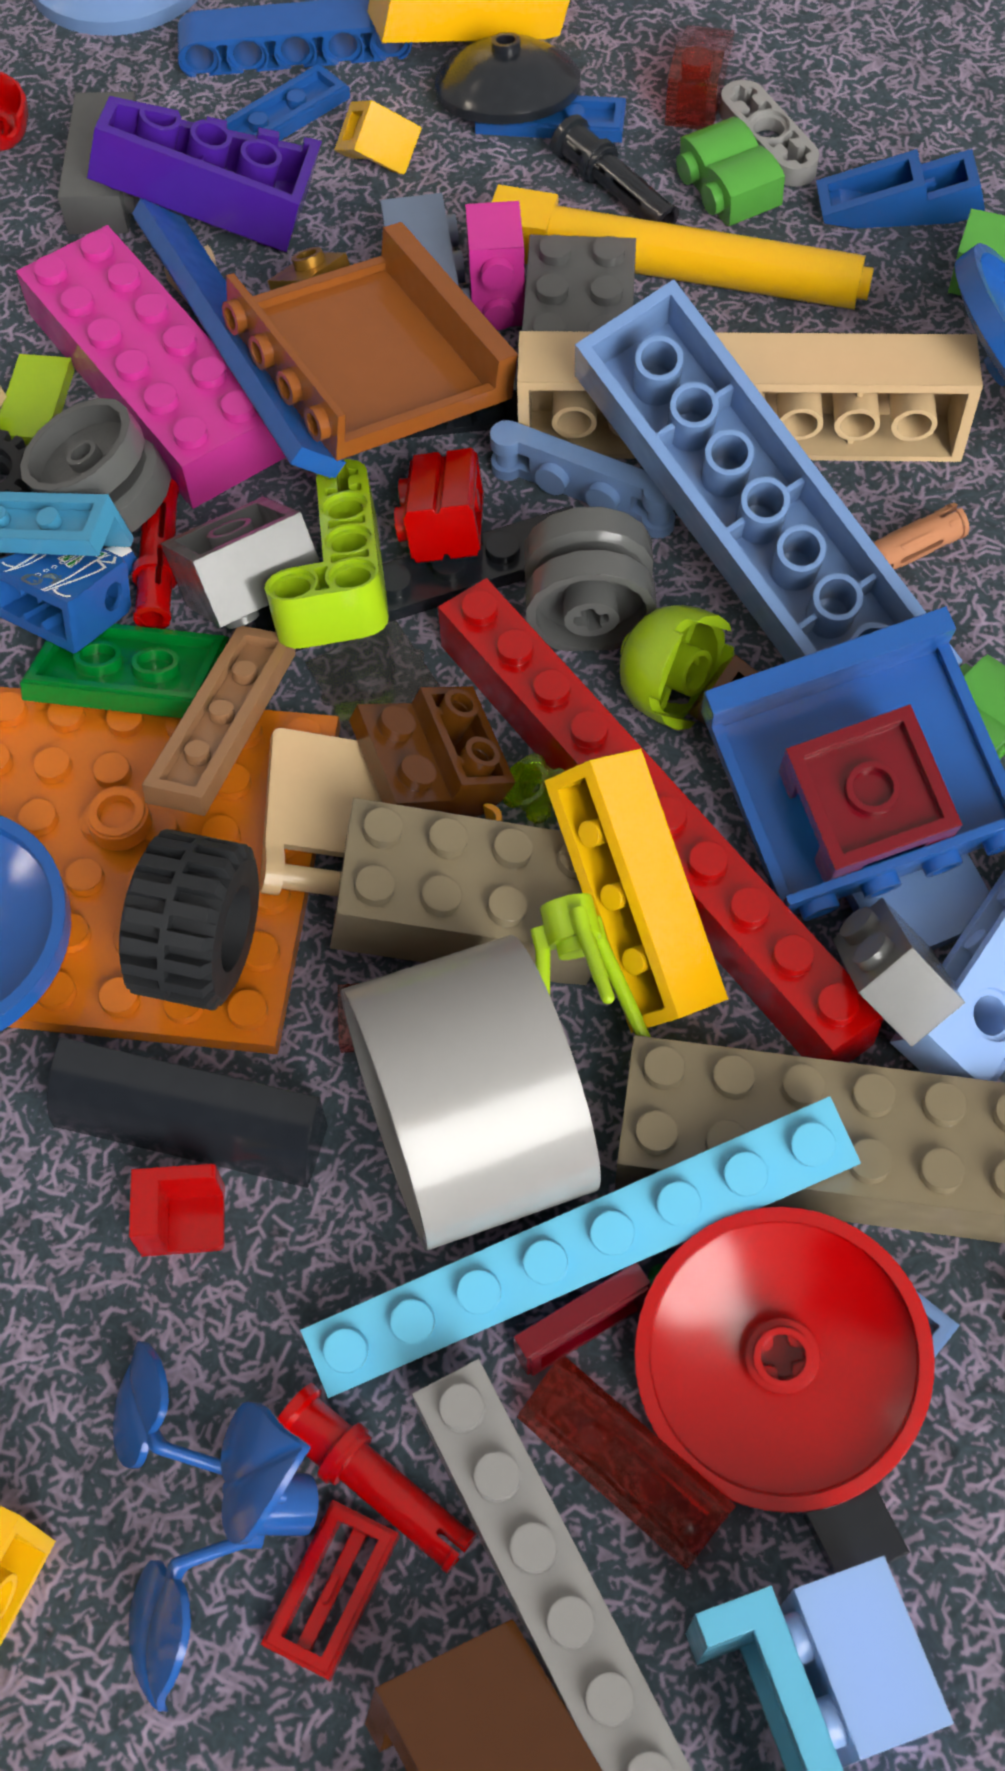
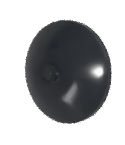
[435,32,581,125]

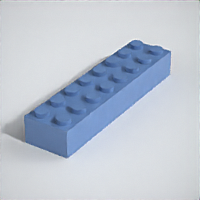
[575,279,963,665]

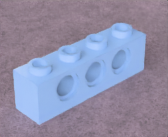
[890,870,1005,1081]

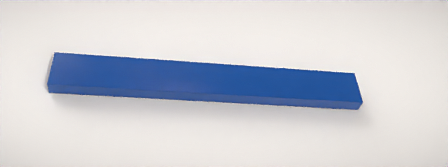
[132,198,346,478]

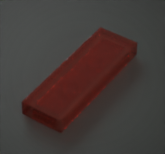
[517,1356,736,1570]

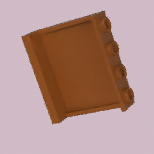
[222,221,518,461]

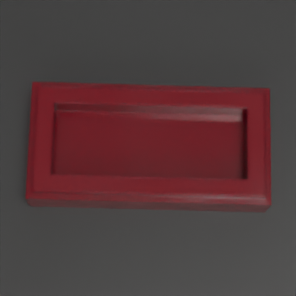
[514,1263,651,1377]

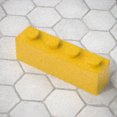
[367,0,570,43]
[544,749,728,1033]

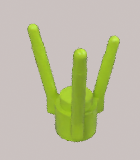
[530,893,651,1037]

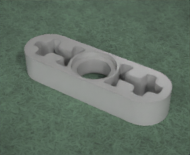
[720,80,819,187]

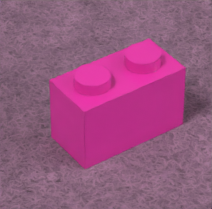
[465,201,525,330]

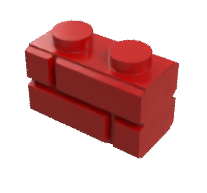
[394,448,484,563]

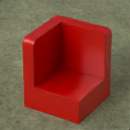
[129,1164,225,1257]

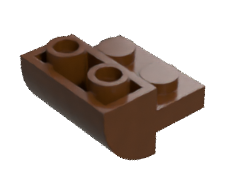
[349,686,516,817]

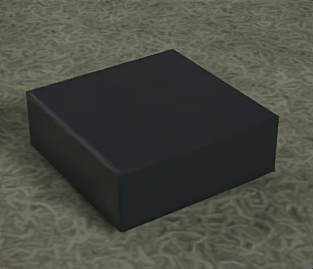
[803,1485,910,1575]

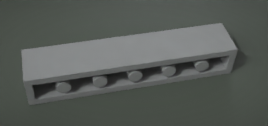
[412,1359,692,1771]

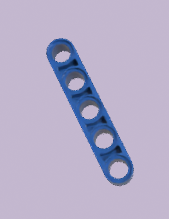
[177,0,412,78]

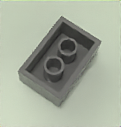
[522,235,636,332]

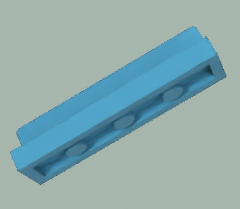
[0,492,134,556]

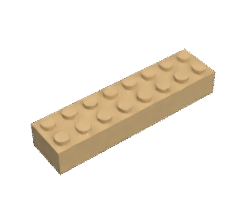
[517,331,983,462]

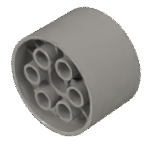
[341,935,601,1251]

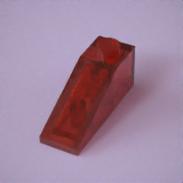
[665,25,735,130]

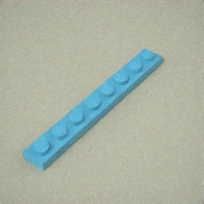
[300,1096,861,1398]

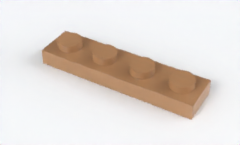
[142,626,296,816]

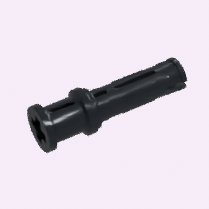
[551,114,679,224]

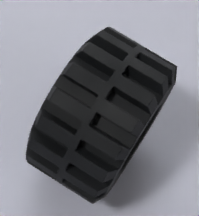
[119,829,259,1010]

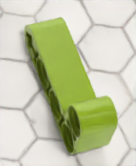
[264,459,389,649]

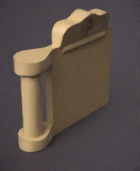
[259,728,381,897]

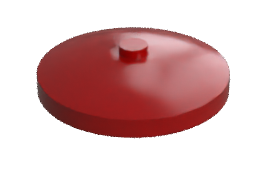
[635,1207,935,1513]

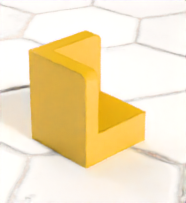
[334,100,422,174]

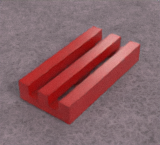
[260,1500,400,1682]

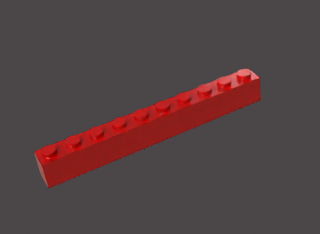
[438,578,884,1063]

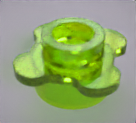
[503,753,565,824]

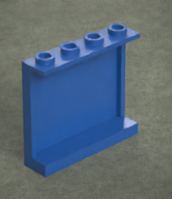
[701,606,1005,921]

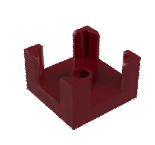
[779,704,962,882]

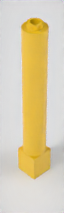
[492,184,874,310]

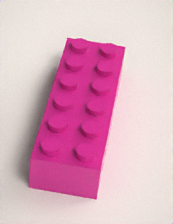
[16,225,286,509]

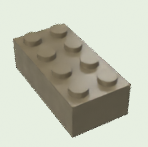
[330,798,591,985]

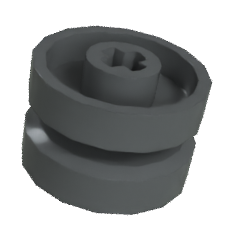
[20,398,171,533]
[524,507,657,651]

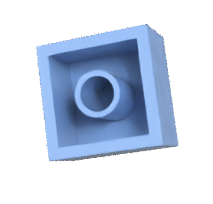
[780,1556,954,1768]

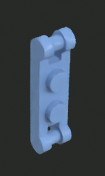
[490,420,675,538]

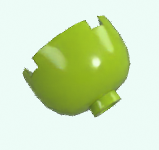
[620,605,734,730]

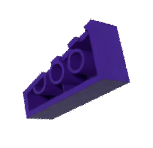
[87,96,322,253]

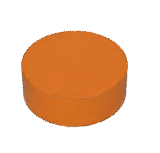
[85,786,152,851]

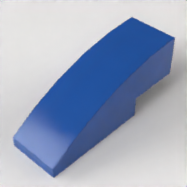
[816,149,985,229]

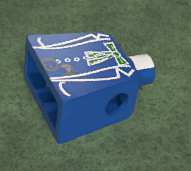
[0,547,136,654]

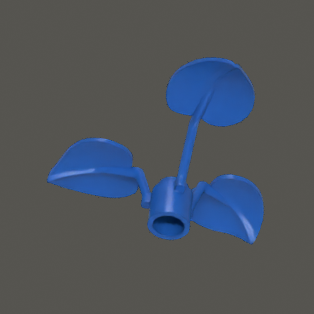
[113,1341,319,1712]

